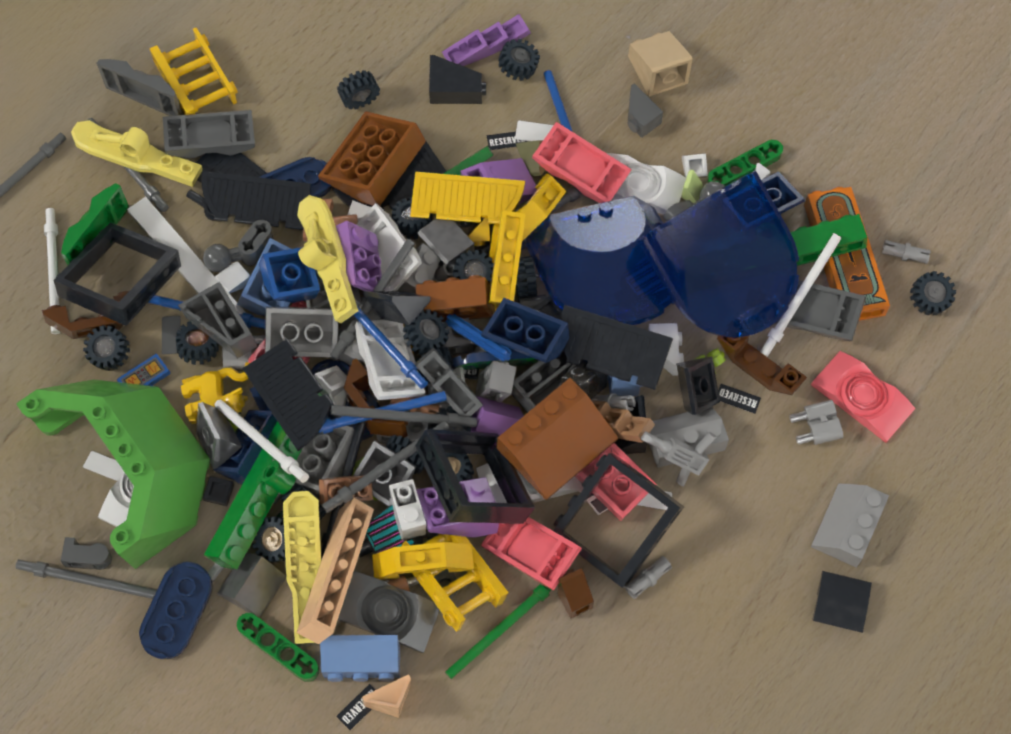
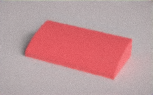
[575,443,657,521]

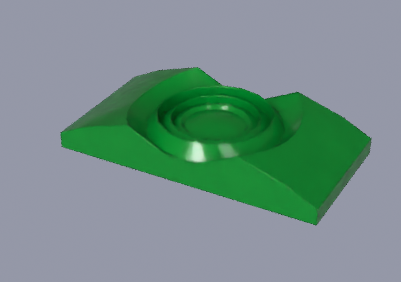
[61,183,130,266]

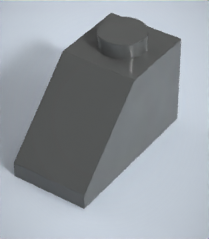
[627,83,663,138]

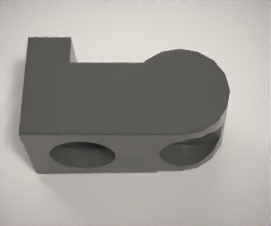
[61,537,112,570]

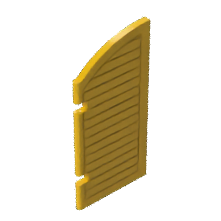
[410,172,525,224]

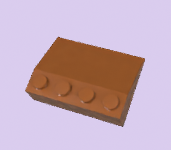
[318,111,426,206]
[497,378,618,500]

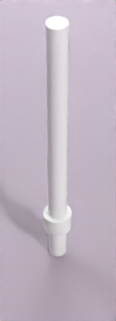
[44,208,61,334]
[760,233,841,357]
[215,399,309,483]

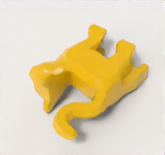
[181,362,250,424]

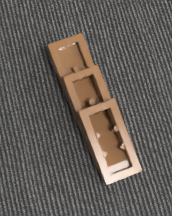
[591,400,655,443]

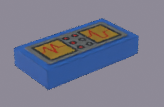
[117,353,171,386]

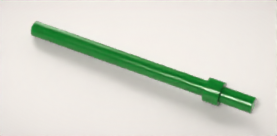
[445,584,552,679]

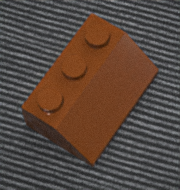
[416,275,495,322]

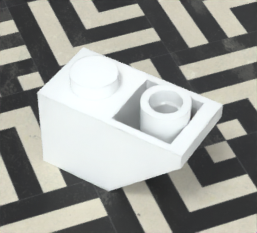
[648,323,684,376]
[389,479,426,541]

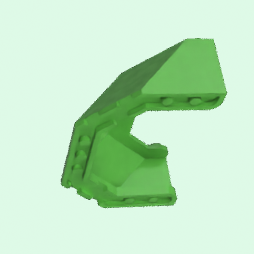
[16,379,210,569]

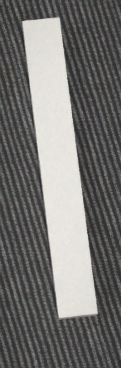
[127,197,246,314]

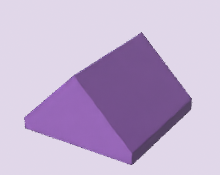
[471,396,524,445]

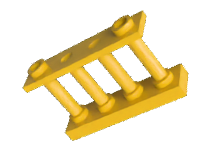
[149,27,238,115]
[488,210,526,311]
[402,533,509,632]

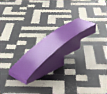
[442,14,531,66]

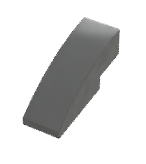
[416,347,483,417]

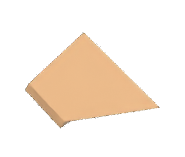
[362,674,411,718]

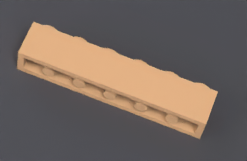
[297,498,374,644]

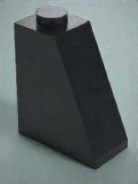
[429,55,486,104]

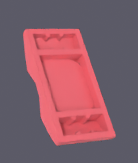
[532,122,632,206]
[811,351,916,443]
[481,517,582,590]

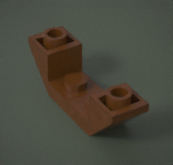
[42,291,129,339]
[717,321,807,395]
[344,358,408,438]

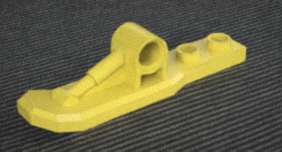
[71,120,202,187]
[297,195,358,323]
[283,491,322,644]

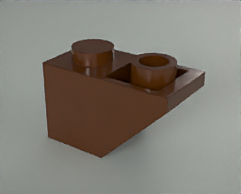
[557,568,594,619]

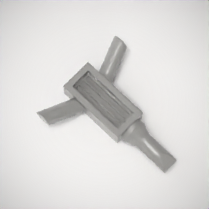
[641,431,717,486]

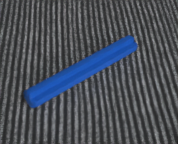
[446,314,512,362]

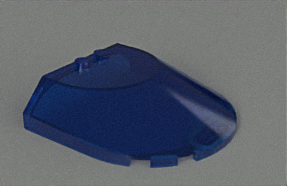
[637,171,799,337]
[526,195,684,325]

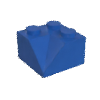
[259,247,320,303]

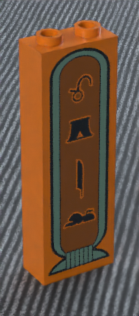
[804,187,890,321]

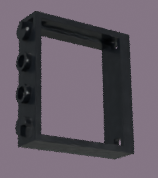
[53,222,181,326]
[415,429,535,524]
[553,453,684,588]

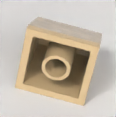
[628,31,693,97]

